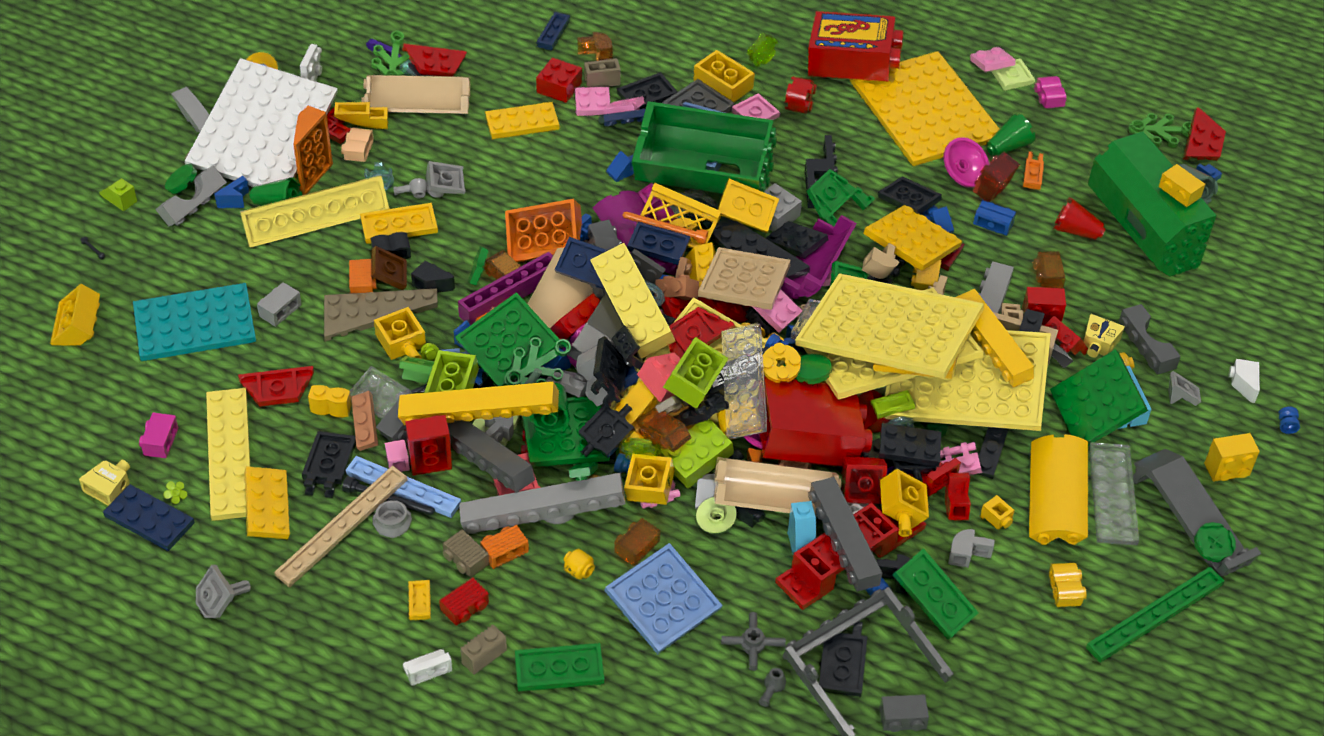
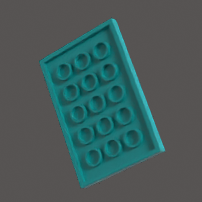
[133,283,256,361]

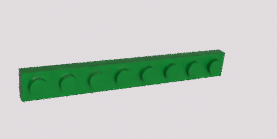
[1086,567,1225,663]

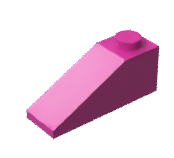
[637,183,677,223]

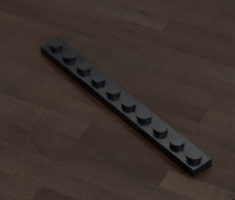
[978,309,1045,479]

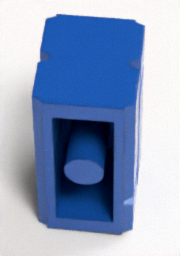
[973,200,1016,236]

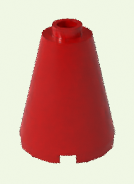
[1053,197,1106,240]

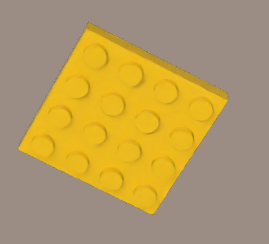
[863,205,962,271]

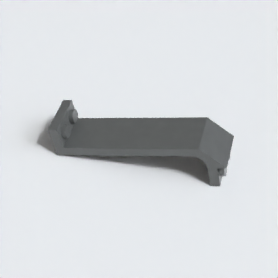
[568,249,666,361]
[1131,449,1261,577]

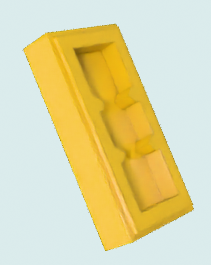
[409,580,431,620]

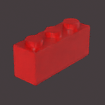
[550,293,600,340]

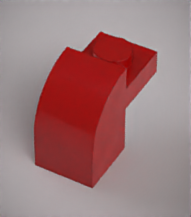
[945,473,971,520]

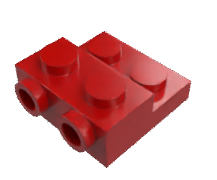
[1045,316,1088,356]

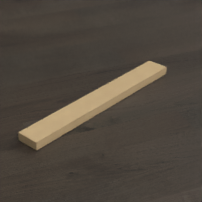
[274,465,408,588]

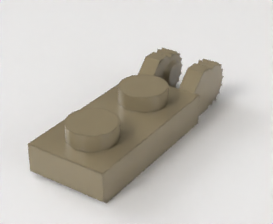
[656,395,688,414]

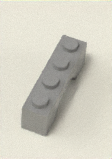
[155,165,227,226]

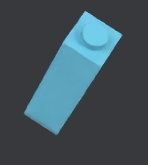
[787,501,816,554]

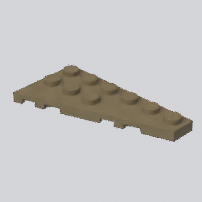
[324,288,438,342]

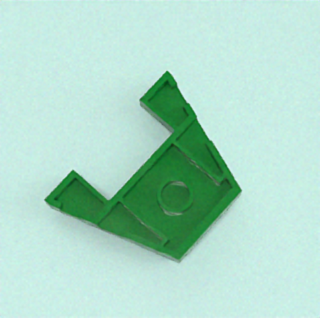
[806,169,875,226]

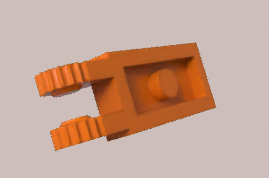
[1023,152,1044,190]

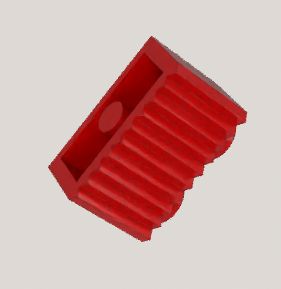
[439,577,489,626]

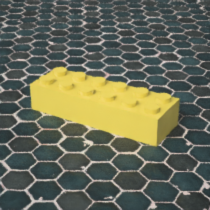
[590,243,675,359]

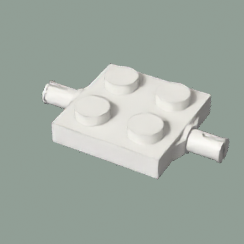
[300,44,322,82]

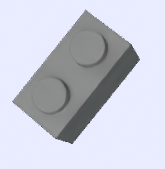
[257,282,302,327]

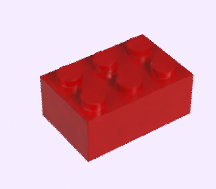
[405,415,452,476]

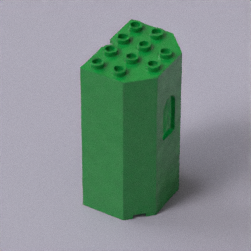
[632,101,777,194]
[1088,131,1217,277]

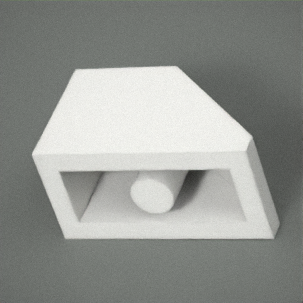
[1229,359,1260,403]

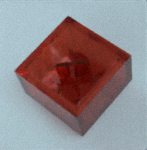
[973,152,1020,202]

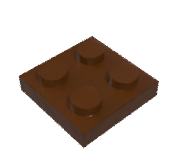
[371,246,407,290]

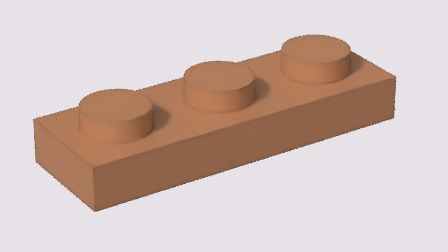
[351,391,378,451]

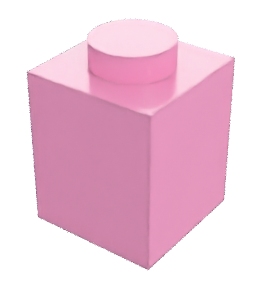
[385,440,410,472]

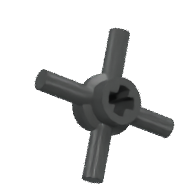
[721,612,786,671]

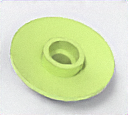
[696,497,737,533]

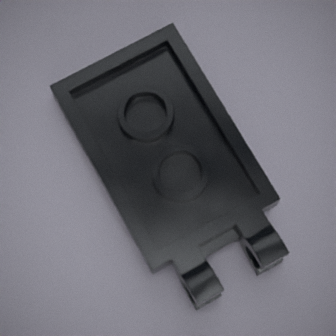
[591,336,627,408]
[302,431,356,498]
[819,617,868,697]

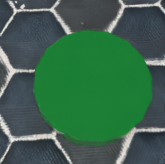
[165,164,197,194]
[795,354,832,384]
[1194,522,1236,563]

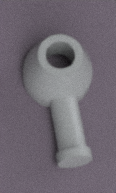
[393,178,427,198]

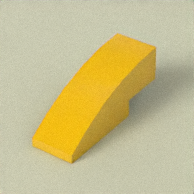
[334,102,388,129]

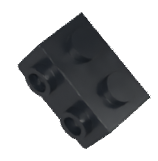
[611,325,644,370]

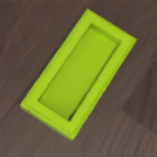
[871,390,915,419]

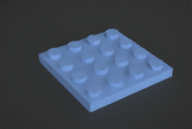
[604,543,723,654]

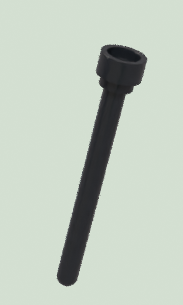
[342,476,435,515]

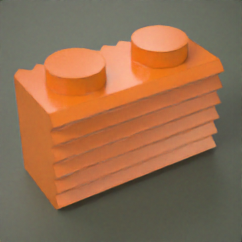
[349,259,377,293]
[480,524,529,569]

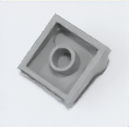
[426,161,466,197]
[546,370,587,397]

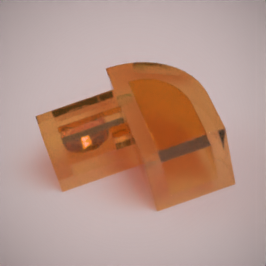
[577,32,613,61]

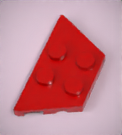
[402,43,467,77]
[1183,107,1226,160]
[669,307,735,359]
[238,366,314,407]

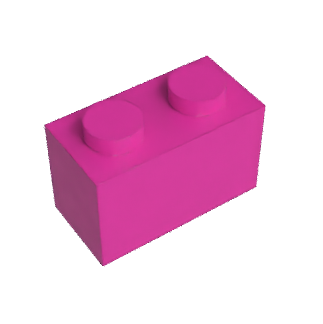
[139,412,179,458]

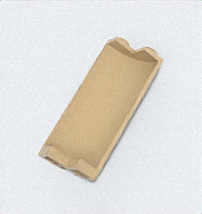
[362,75,470,114]
[528,248,593,348]
[714,457,841,517]

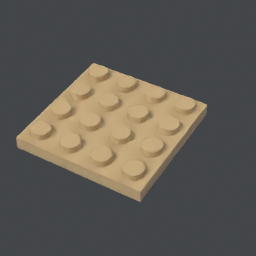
[698,247,791,310]

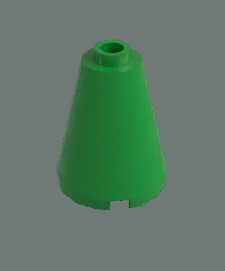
[986,113,1036,157]
[249,177,302,206]
[530,383,570,435]

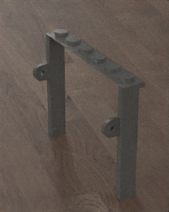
[782,587,954,736]

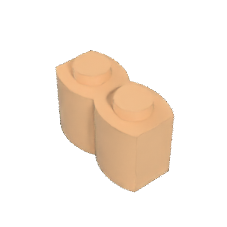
[341,128,374,162]

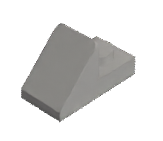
[1168,371,1201,406]
[695,473,716,509]

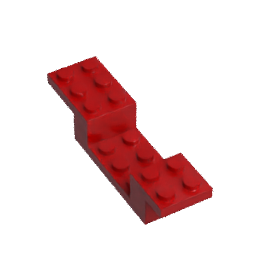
[775,503,926,610]

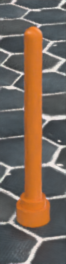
[622,211,708,244]

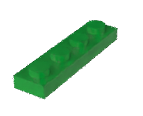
[569,461,599,481]

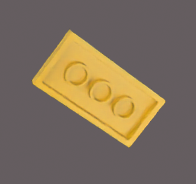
[485,102,559,139]
[360,203,438,244]
[245,466,290,539]

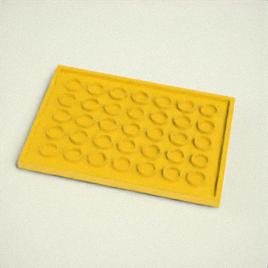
[850,51,999,166]

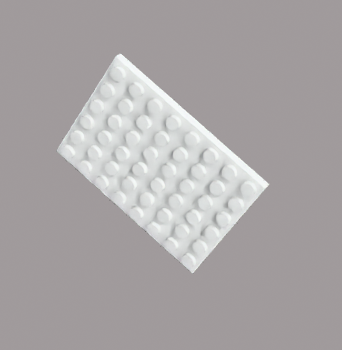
[185,58,338,186]

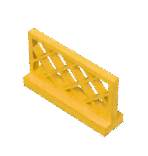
[637,183,721,248]

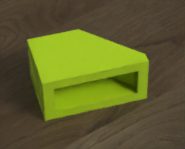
[99,178,137,211]

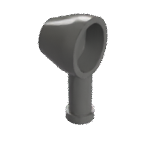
[758,668,786,707]

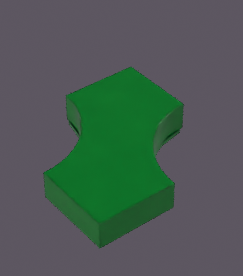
[468,246,489,286]

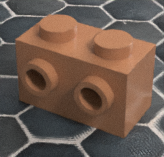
[655,275,699,301]

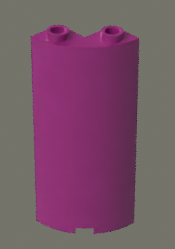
[593,191,678,276]
[781,215,857,299]

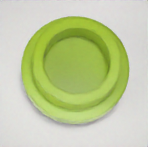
[420,343,439,361]

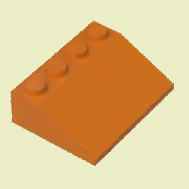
[293,105,333,195]
[505,199,582,263]

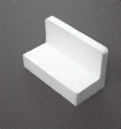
[403,649,452,686]

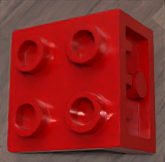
[908,458,961,497]

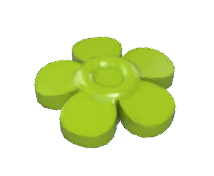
[163,481,187,504]

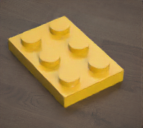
[717,179,779,233]

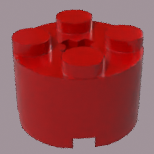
[785,76,817,114]

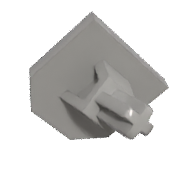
[196,565,251,618]

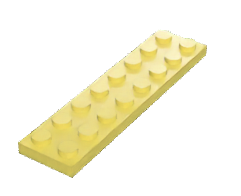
[240,175,389,248]
[206,388,251,521]

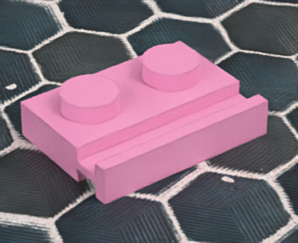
[603,96,645,114]

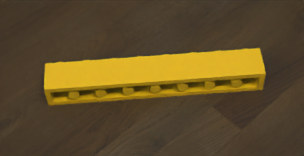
[398,382,559,425]

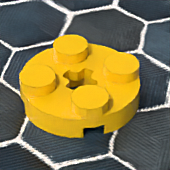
[762,343,801,383]

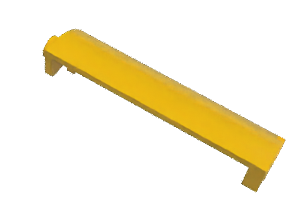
[1029,434,1088,545]

